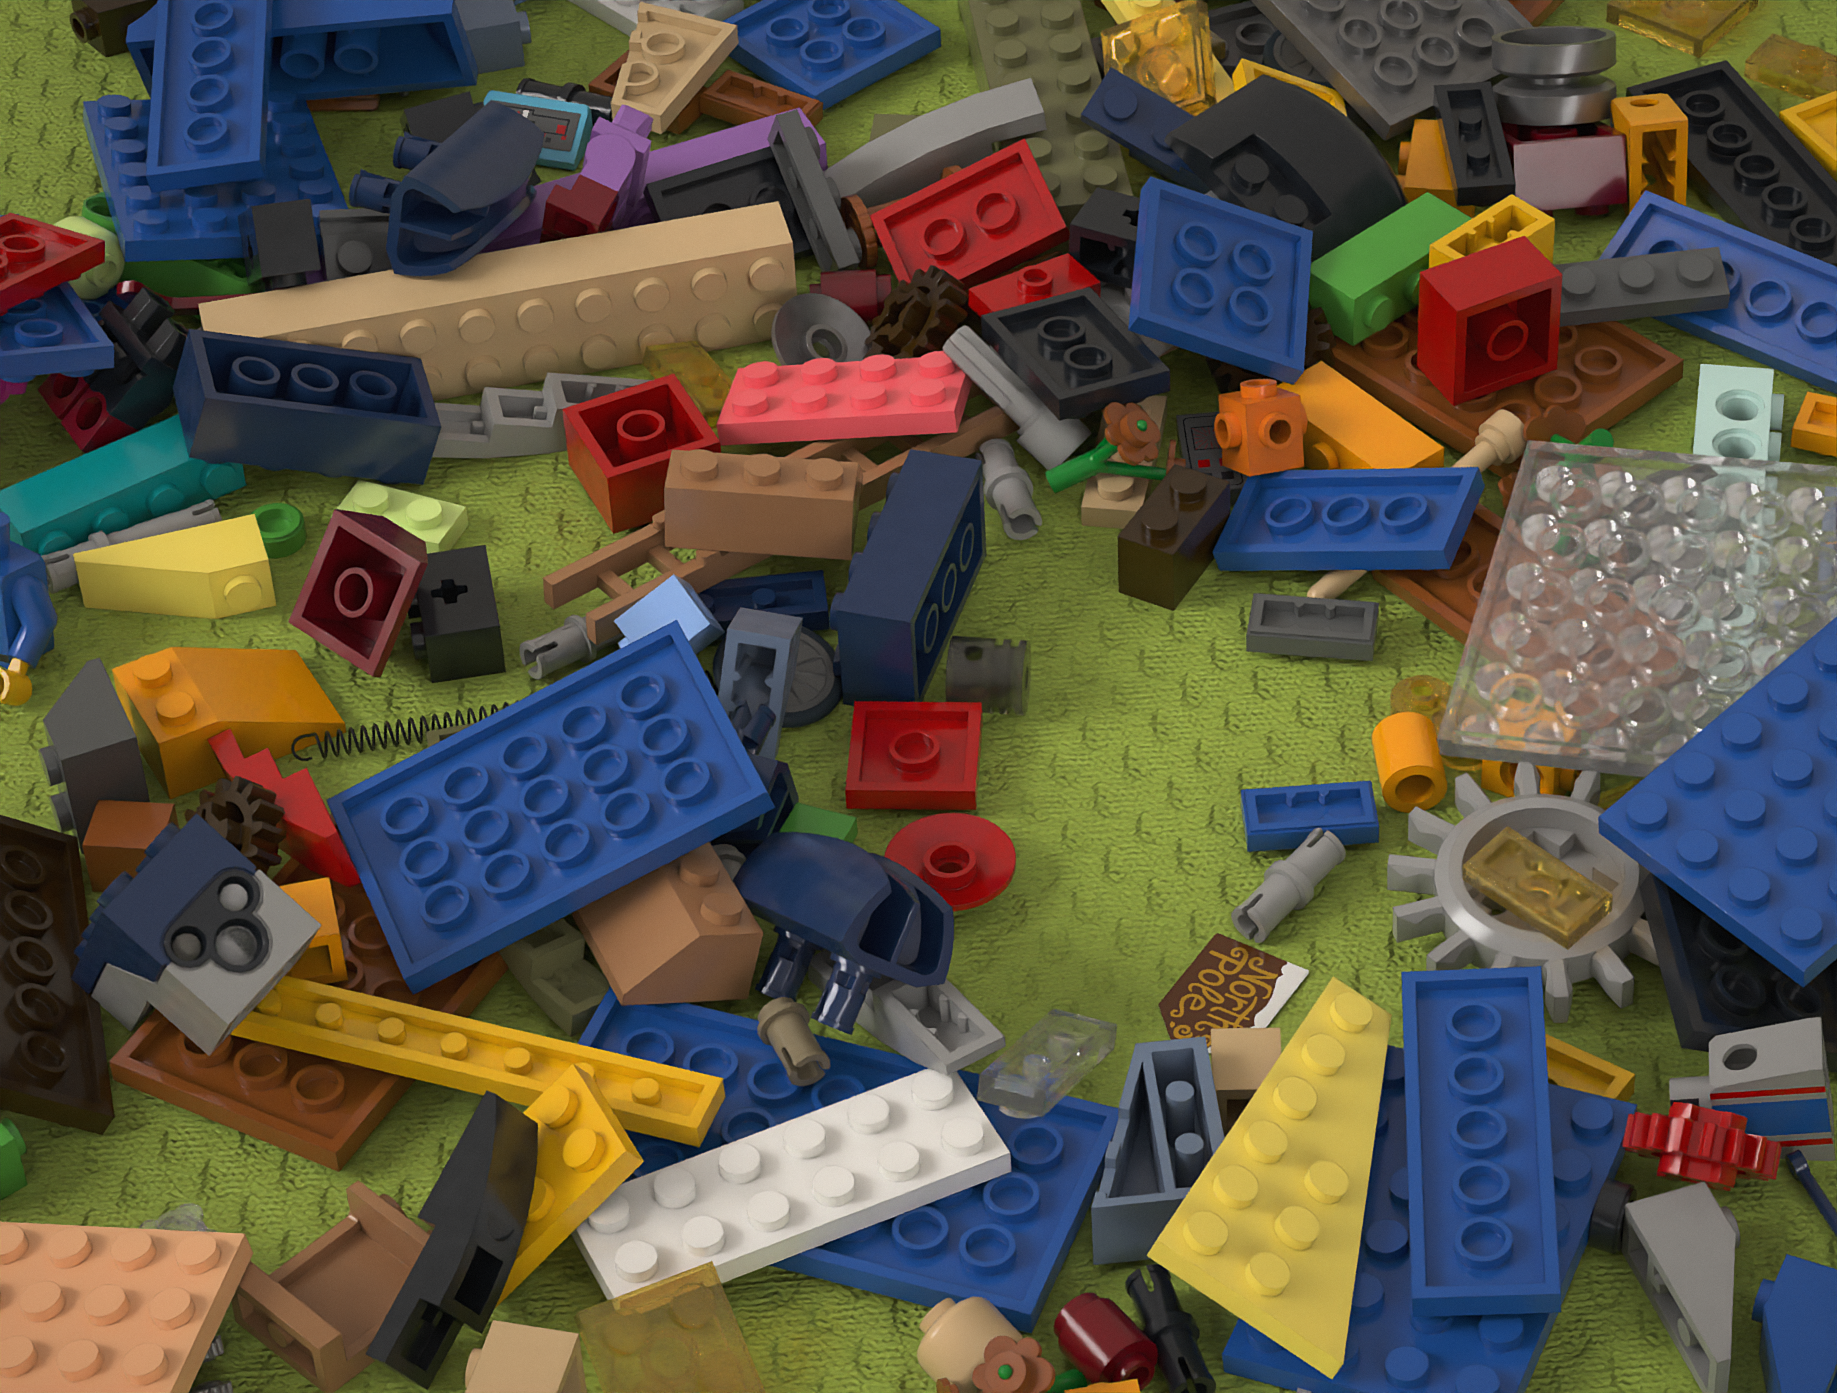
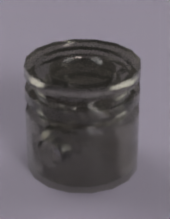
[945,636,1031,716]

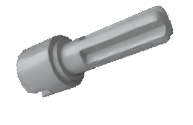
[942,325,1092,470]

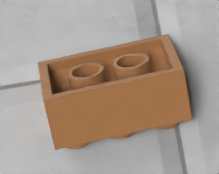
[664,449,863,560]
[571,842,763,1006]

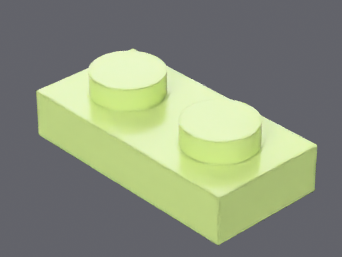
[331,480,469,554]

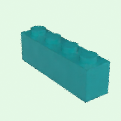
[0,414,246,556]

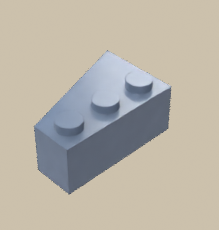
[1091,1036,1224,1265]

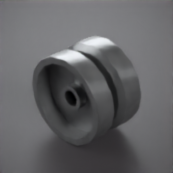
[1492,26,1617,126]

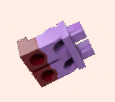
[540,105,653,243]

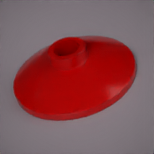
[884,813,1016,912]

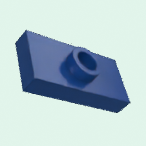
[1241,781,1379,852]

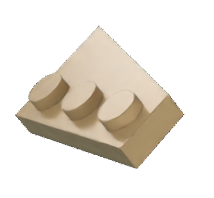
[611,2,739,134]

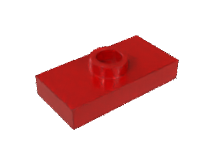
[968,253,1101,317]

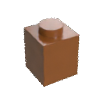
[82,800,179,892]

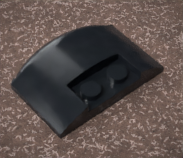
[1164,74,1409,263]

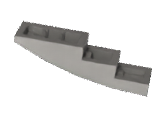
[823,78,1047,208]
[432,372,651,458]
[808,949,1006,1076]

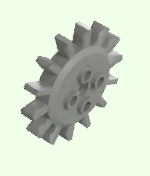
[1387,759,1660,1023]

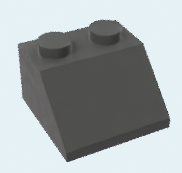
[38,657,150,854]

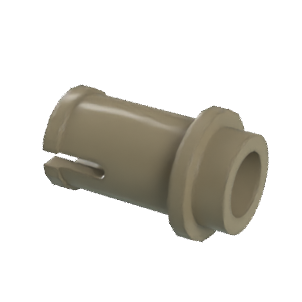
[757,997,830,1086]

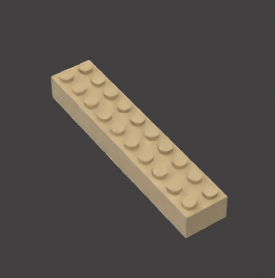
[198,201,797,401]

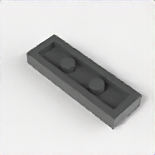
[767,109,862,272]
[1554,247,1730,327]

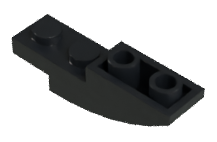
[366,1091,538,1390]

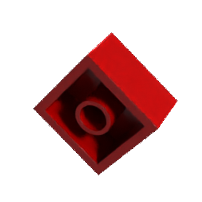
[1417,235,1563,406]
[562,373,721,534]

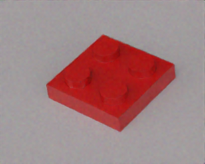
[845,701,983,810]

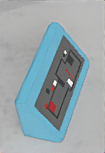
[483,90,593,171]

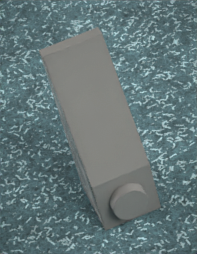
[1621,1181,1740,1393]

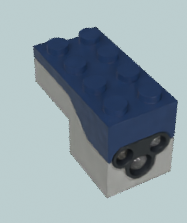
[71,813,322,1056]

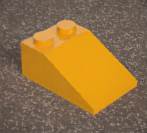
[112,647,346,800]

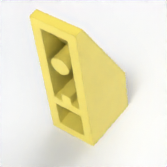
[73,514,277,619]

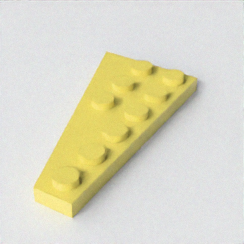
[1146,976,1392,1379]

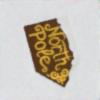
[1158,933,1309,1053]

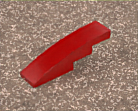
[207,729,361,888]

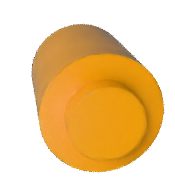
[1371,712,1447,813]

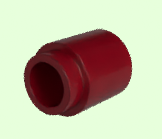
[809,269,892,328]
[1054,1293,1158,1391]

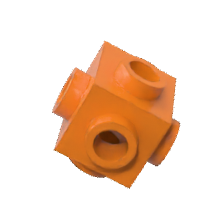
[1214,379,1308,477]

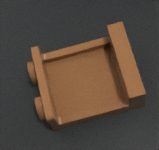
[231,1181,433,1393]

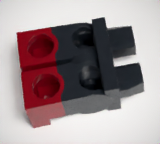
[38,287,188,453]

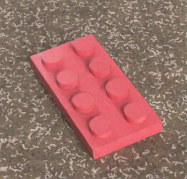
[716,351,973,446]

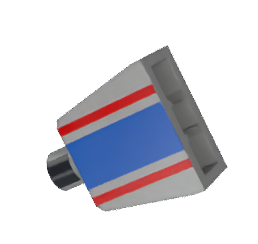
[1669,1017,1835,1161]

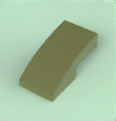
[498,918,610,1037]

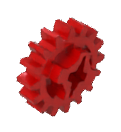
[1622,1102,1782,1191]

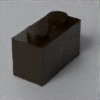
[1118,464,1230,611]

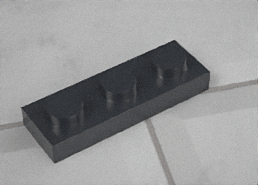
[1433,81,1516,207]

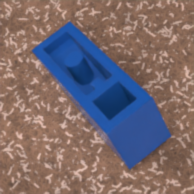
[1752,1254,1837,1393]

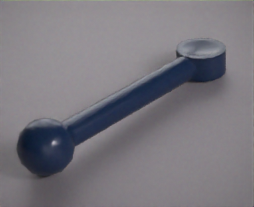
[1785,1149,1837,1237]

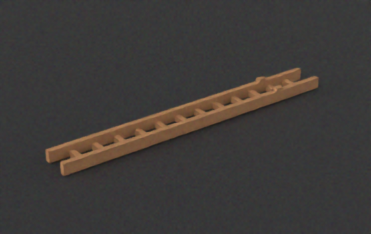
[543,346,1179,645]

